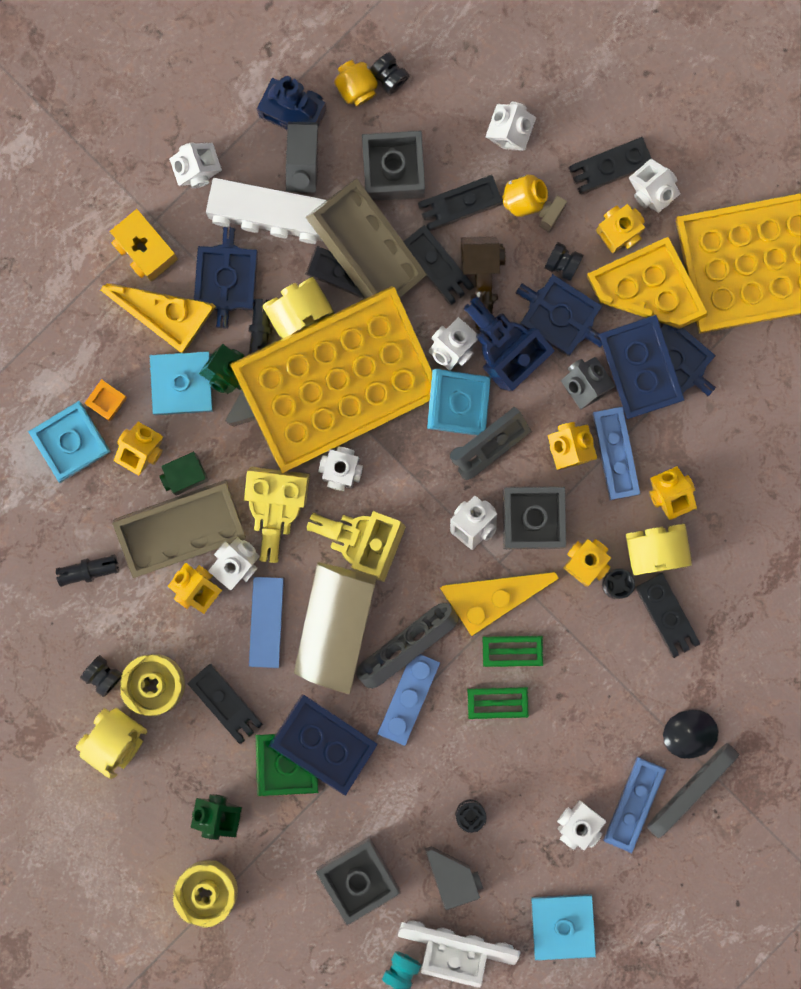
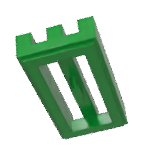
[482,636,543,667]
[467,687,529,719]

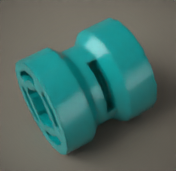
[382,951,422,989]

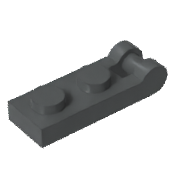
[450,407,532,480]

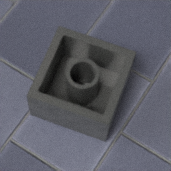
[362,131,425,201]
[503,487,566,549]
[316,837,400,926]

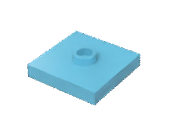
[150,352,213,415]
[427,369,491,436]
[28,401,111,483]
[531,894,596,960]

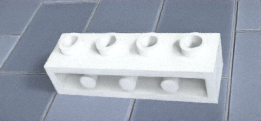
[206,178,326,244]

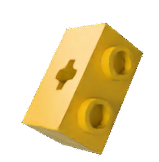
[109,209,178,282]

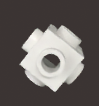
[486,102,536,150]
[169,143,222,188]
[629,159,680,213]
[428,317,478,371]
[318,446,363,491]
[450,496,497,550]
[208,537,260,590]
[557,800,606,851]

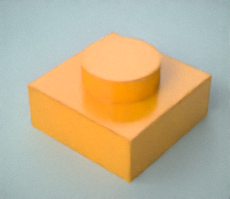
[84,379,127,421]

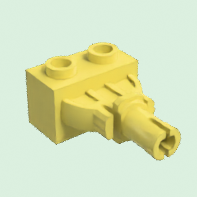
[244,467,310,563]
[307,511,406,582]

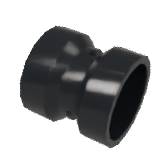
[370,52,410,95]
[544,242,584,281]
[602,569,635,599]
[80,655,122,697]
[455,799,487,833]

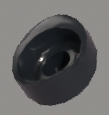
[663,710,719,759]

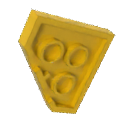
[587,237,707,329]

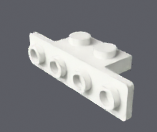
[398,921,520,988]

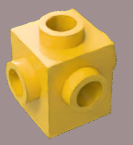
[596,204,645,254]
[113,421,164,476]
[547,422,598,470]
[649,466,697,520]
[563,539,611,587]
[168,563,222,614]

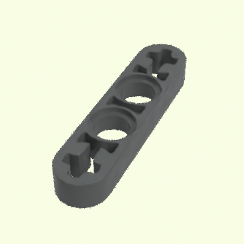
[356,603,458,689]
[647,743,739,838]

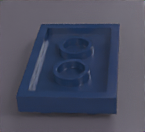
[599,315,684,419]
[269,695,378,796]

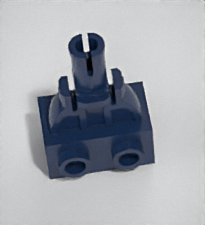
[257,76,327,130]
[463,297,555,391]

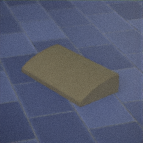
[305,178,427,299]
[112,480,246,578]
[294,562,377,694]

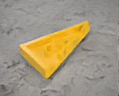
[100,283,216,353]
[440,572,559,636]

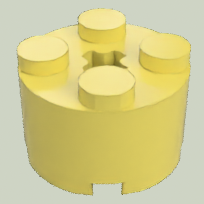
[262,277,334,339]
[626,524,692,575]
[120,654,186,716]
[76,708,147,779]
[173,860,238,927]

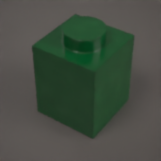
[159,452,209,496]

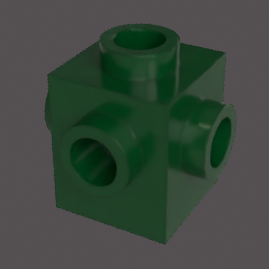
[199,344,245,394]
[190,794,242,840]

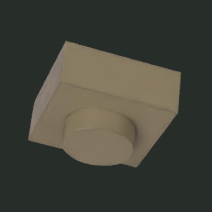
[539,195,567,232]

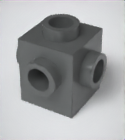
[561,357,615,410]

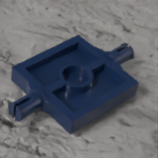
[194,227,258,329]
[516,274,602,357]
[661,324,716,397]

